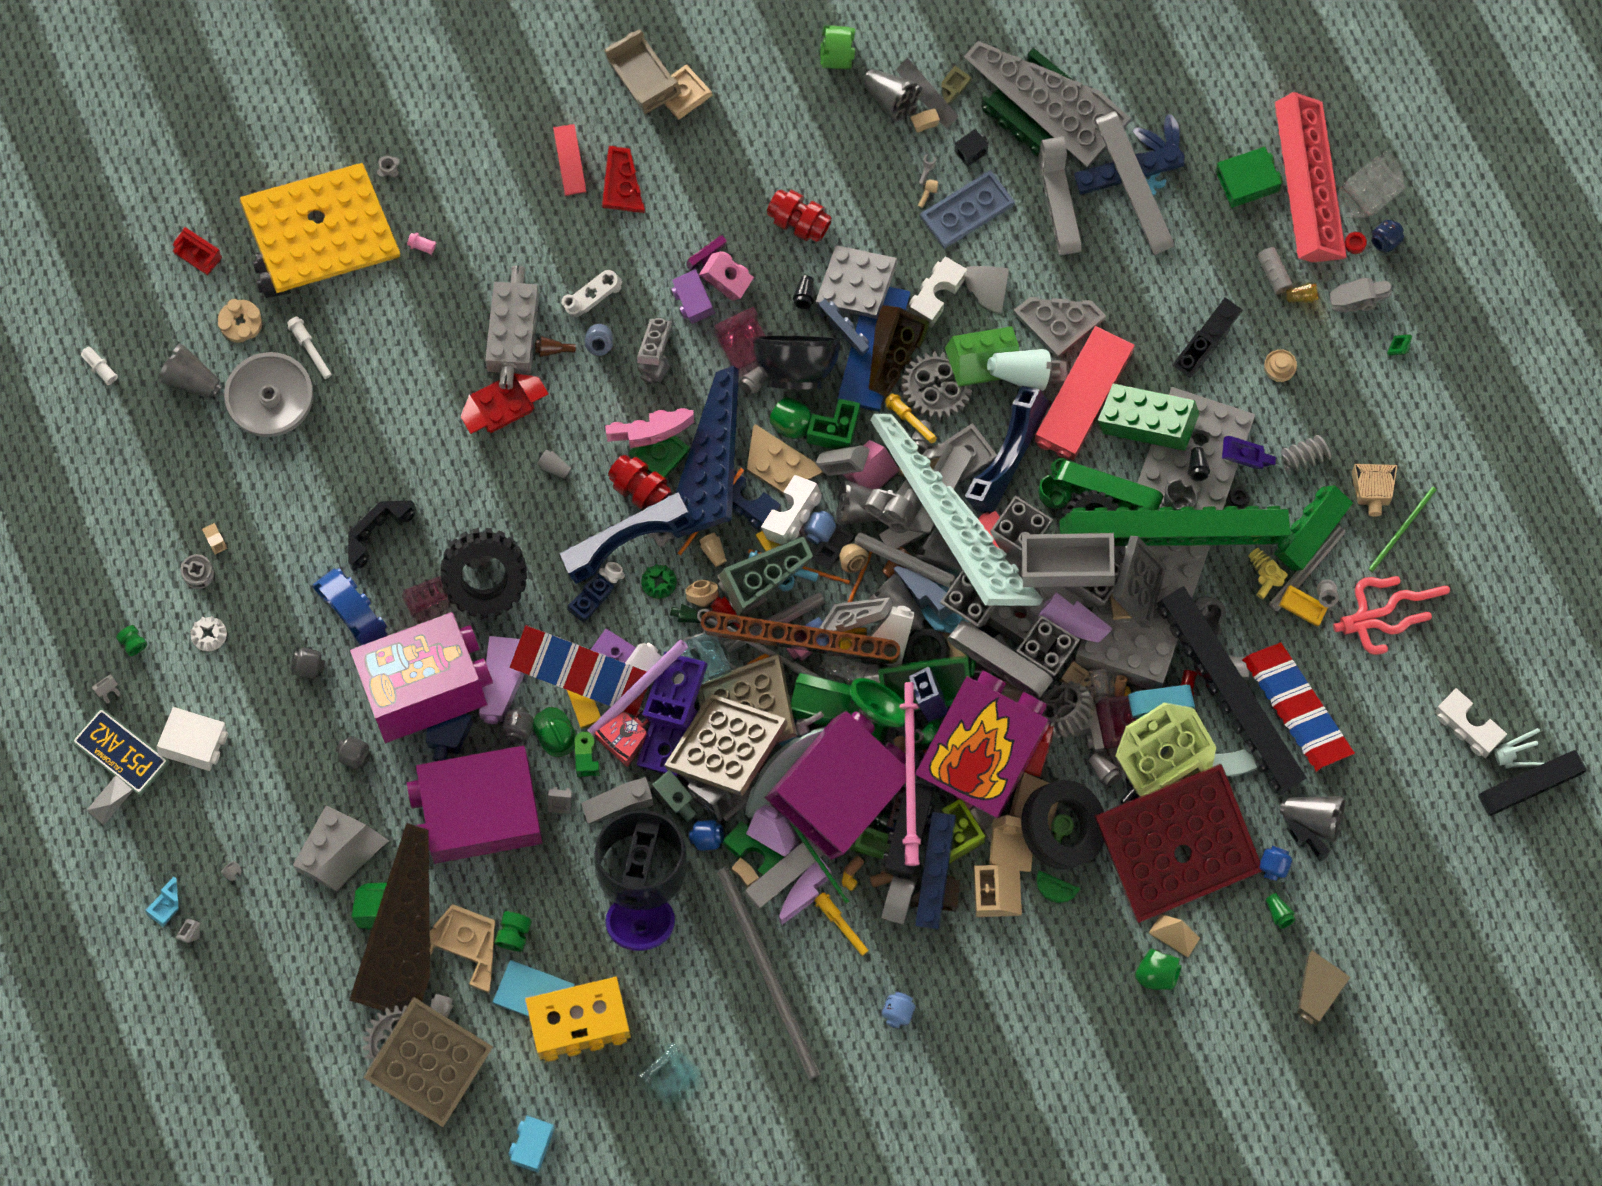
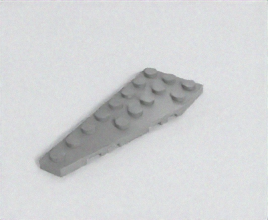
[964,41,1132,168]

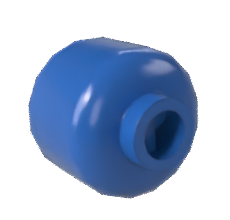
[689,820,724,851]
[1260,846,1293,881]

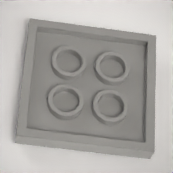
[815,245,898,319]

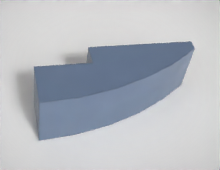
[894,566,954,621]

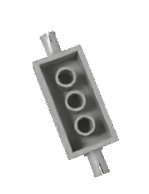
[485,265,539,389]

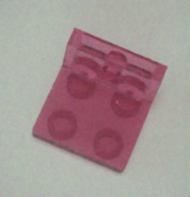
[714,307,765,369]

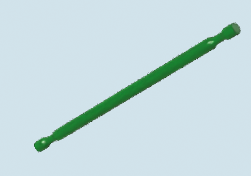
[790,822,849,904]

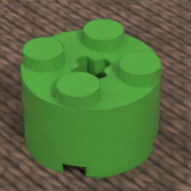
[820,25,855,70]

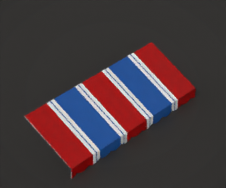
[509,625,648,716]
[1242,642,1355,772]

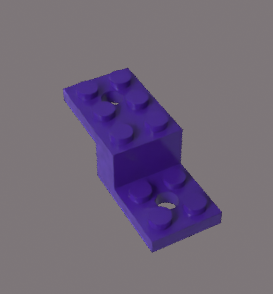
[636,652,708,778]

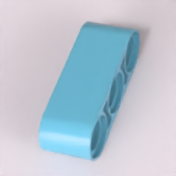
[1128,685,1195,718]

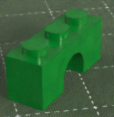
[723,821,787,877]

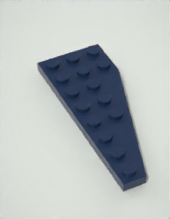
[672,366,739,538]

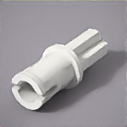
[81,347,118,385]

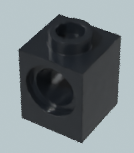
[954,129,989,167]

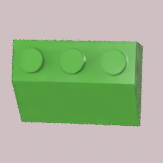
[945,326,1019,387]

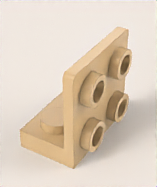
[989,815,1032,872]

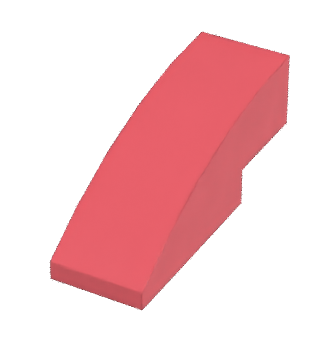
[553,124,586,196]

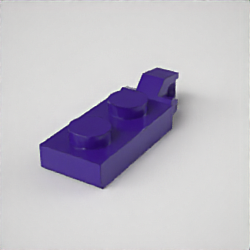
[1222,436,1276,469]

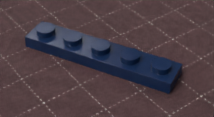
[1074,144,1184,195]
[915,812,956,930]

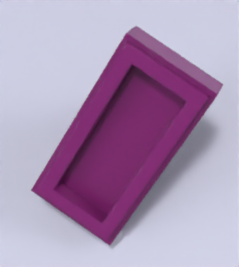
[686,235,727,271]

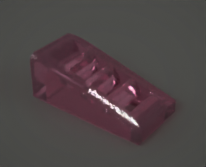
[402,576,448,615]

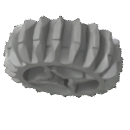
[1041,681,1095,739]

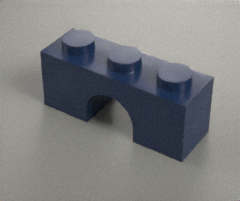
[732,470,781,530]

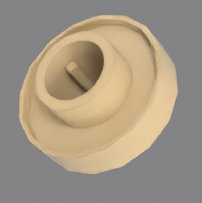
[1264,350,1297,382]
[685,580,719,607]

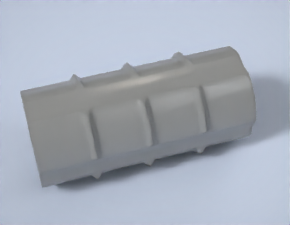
[1257,247,1293,294]

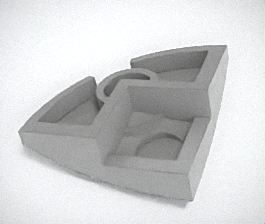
[965,266,1009,314]

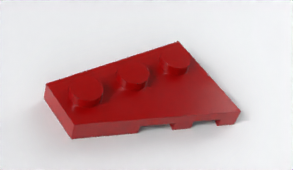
[602,146,645,213]

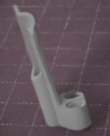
[864,443,973,534]

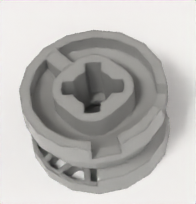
[180,554,214,589]

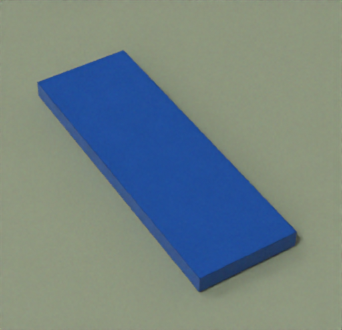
[837,287,910,412]

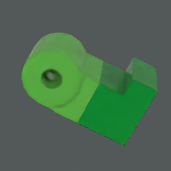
[575,731,600,777]

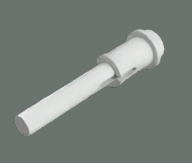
[287,317,332,379]

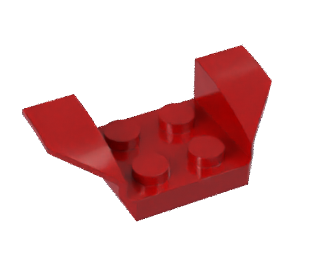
[461,373,549,434]

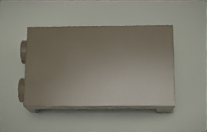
[604,29,681,114]

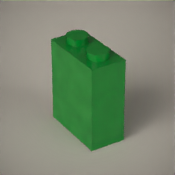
[1215,147,1283,208]

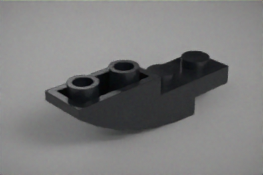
[1172,297,1243,378]

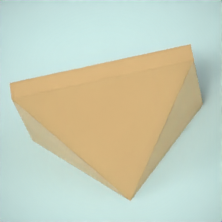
[1149,914,1200,958]

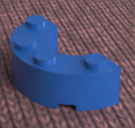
[312,568,388,646]

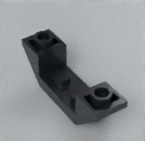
[348,500,416,571]

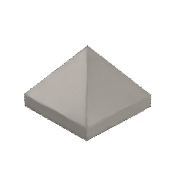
[175,919,200,943]

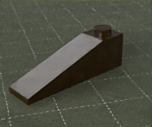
[869,305,930,397]

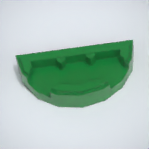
[1036,870,1081,903]

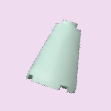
[987,349,1051,391]

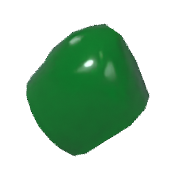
[770,397,811,439]
[1135,948,1182,990]

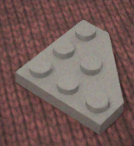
[1013,297,1106,359]

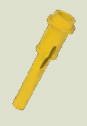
[885,394,937,444]
[814,892,869,956]

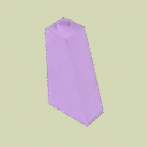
[479,636,525,724]

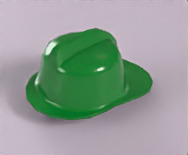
[533,707,576,757]

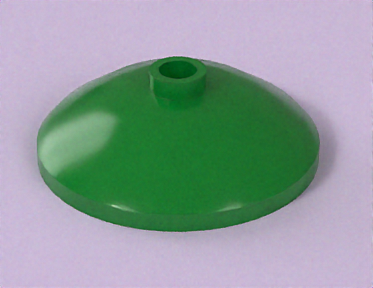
[849,678,905,728]

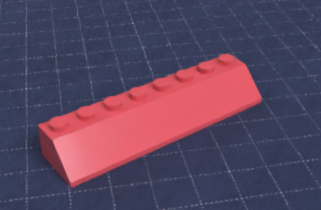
[1275,92,1347,262]

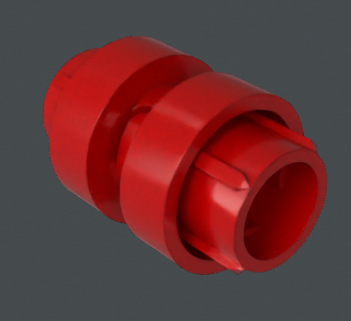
[767,189,832,242]
[608,455,672,511]

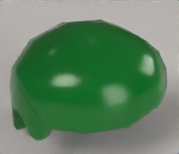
[1038,475,1073,509]

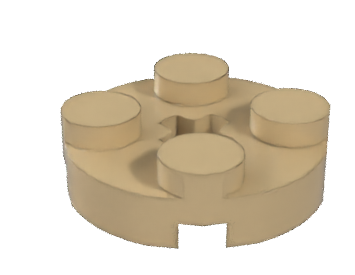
[218,299,262,343]

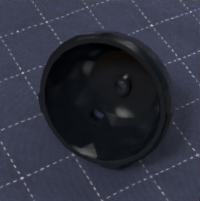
[753,335,840,389]

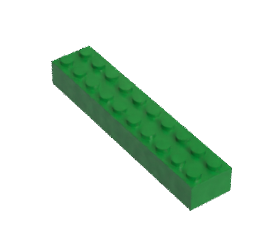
[1059,506,1290,547]

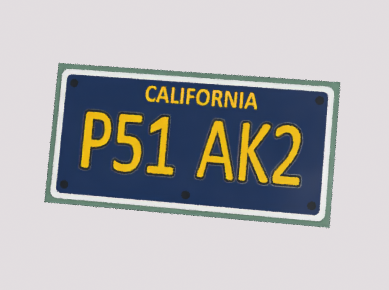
[71,707,170,797]

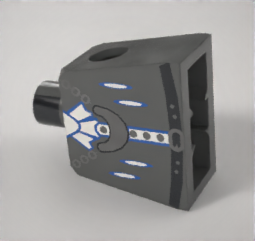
[683,776,734,822]

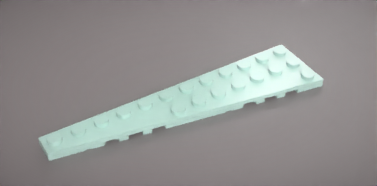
[871,413,1043,606]

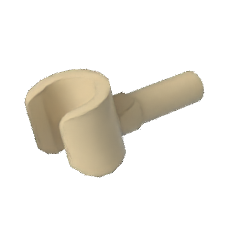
[918,180,938,208]

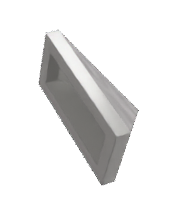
[87,775,133,825]

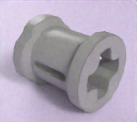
[1317,579,1339,607]

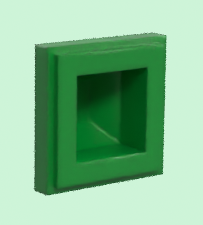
[1387,334,1412,355]

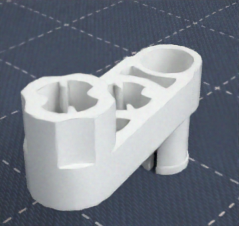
[562,270,622,317]

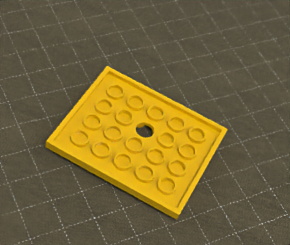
[240,163,400,293]

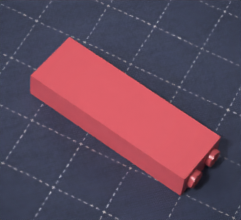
[1035,326,1134,461]

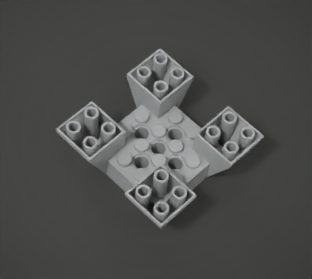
[940,495,1122,677]

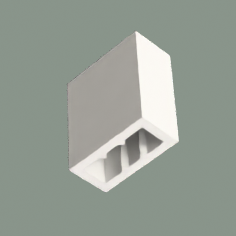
[157,707,228,771]

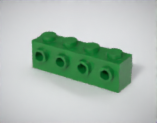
[1274,485,1353,571]

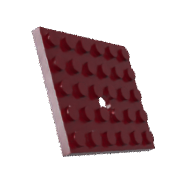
[1095,764,1261,923]

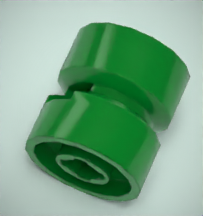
[494,911,532,952]

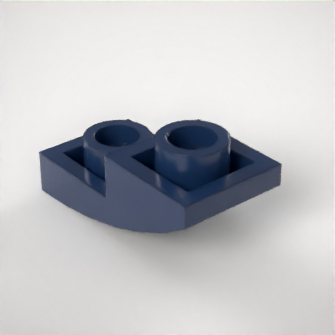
[567,573,615,623]

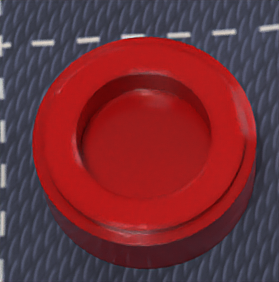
[1344,232,1367,254]

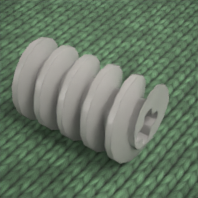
[1281,435,1332,476]

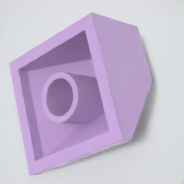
[746,805,803,857]

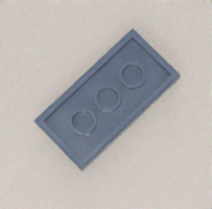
[920,170,1015,249]

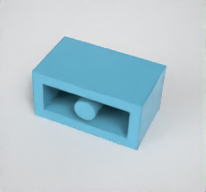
[509,1116,555,1173]

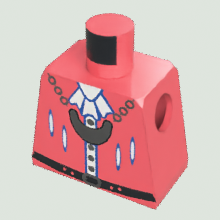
[595,711,649,767]

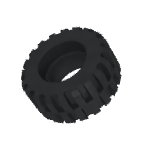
[441,528,527,618]

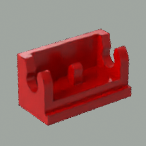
[173,227,222,276]

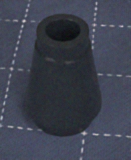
[793,275,814,309]
[1188,447,1210,481]

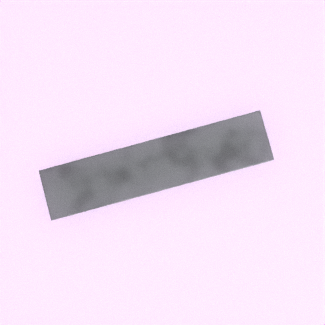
[896,57,959,129]

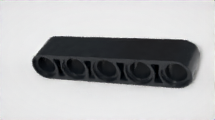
[1478,750,1587,816]

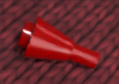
[710,596,740,628]

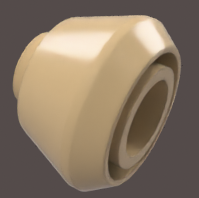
[839,544,868,573]

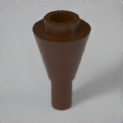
[535,336,576,357]

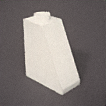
[861,606,914,666]

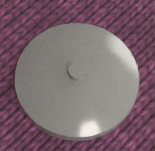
[224,352,313,437]

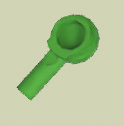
[1051,814,1074,844]

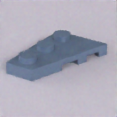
[818,299,869,356]

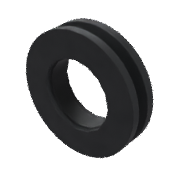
[1021,780,1104,869]

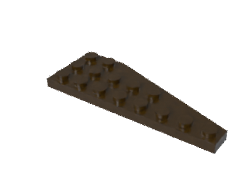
[349,823,430,1013]

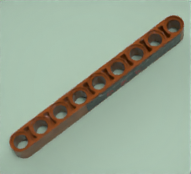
[701,612,900,664]

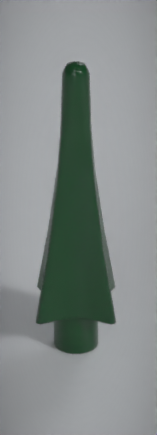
[670,604,731,626]

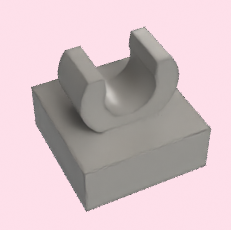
[1046,360,1066,384]
[92,674,120,703]
[548,787,572,814]

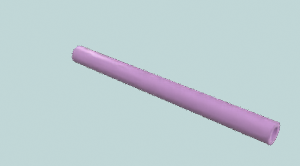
[587,640,688,738]

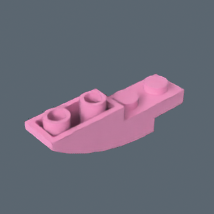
[605,408,694,448]

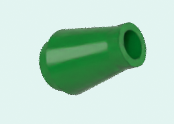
[1265,893,1296,929]

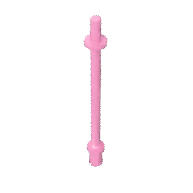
[899,682,921,866]

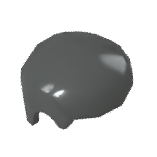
[1164,479,1198,510]

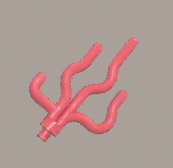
[1333,576,1450,655]

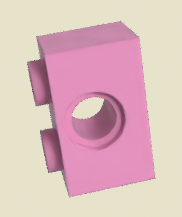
[699,251,754,301]

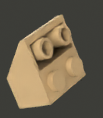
[973,865,1022,917]

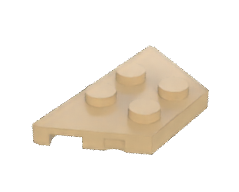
[747,424,824,495]

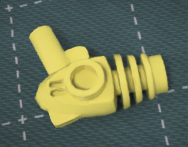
[1248,548,1288,599]

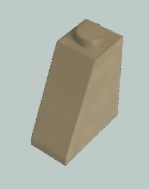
[1297,951,1350,1026]

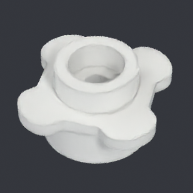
[599,562,625,583]

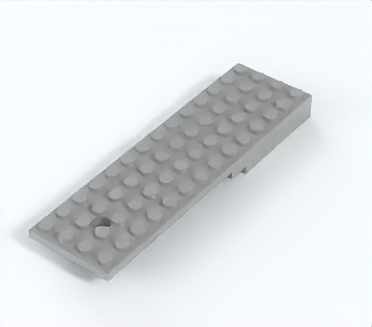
[1075,387,1255,690]

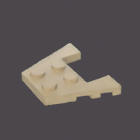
[430,904,496,993]

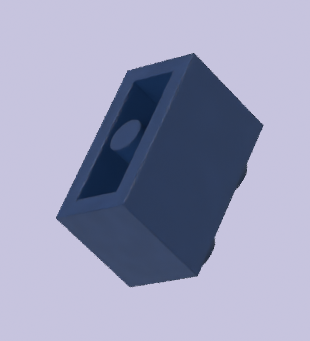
[909,667,948,722]

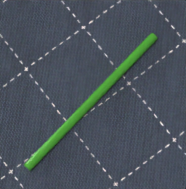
[1368,487,1437,572]

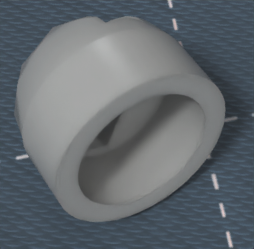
[221,861,241,881]

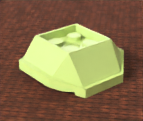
[1115,702,1216,796]

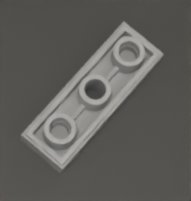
[637,318,672,365]

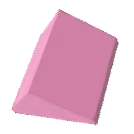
[843,440,899,489]

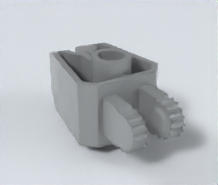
[1330,278,1392,312]

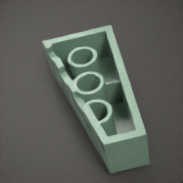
[719,536,813,616]

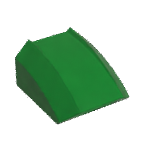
[791,673,851,726]
[352,883,387,930]

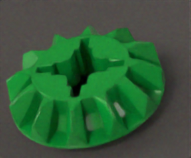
[641,564,677,599]

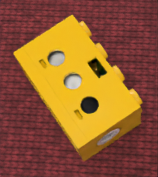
[525,976,631,1062]

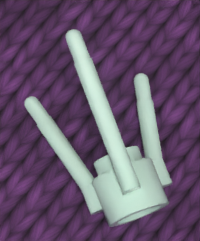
[1494,729,1544,769]

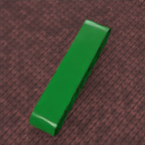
[1054,461,1164,511]

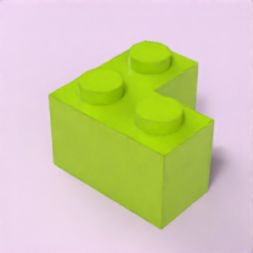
[942,798,985,864]

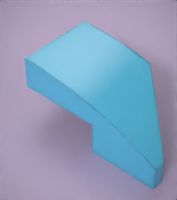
[145,877,178,927]

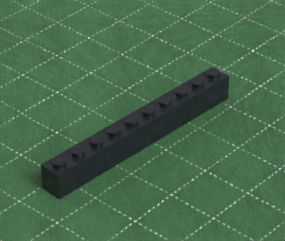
[1156,586,1306,795]

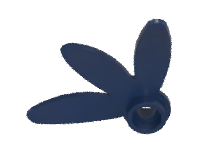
[1133,114,1185,169]

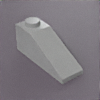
[582,777,653,825]

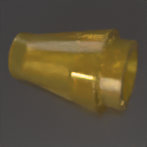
[1286,282,1318,303]

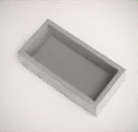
[1022,533,1115,587]

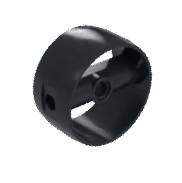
[594,810,687,910]

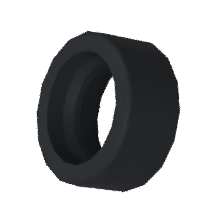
[905,629,950,663]

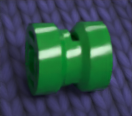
[116,625,147,657]

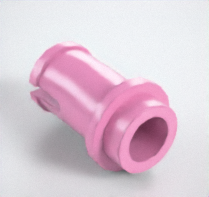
[407,233,436,255]

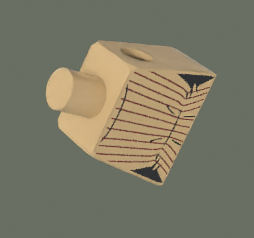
[1352,464,1397,517]

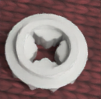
[190,616,227,651]

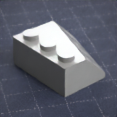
[293,805,389,891]

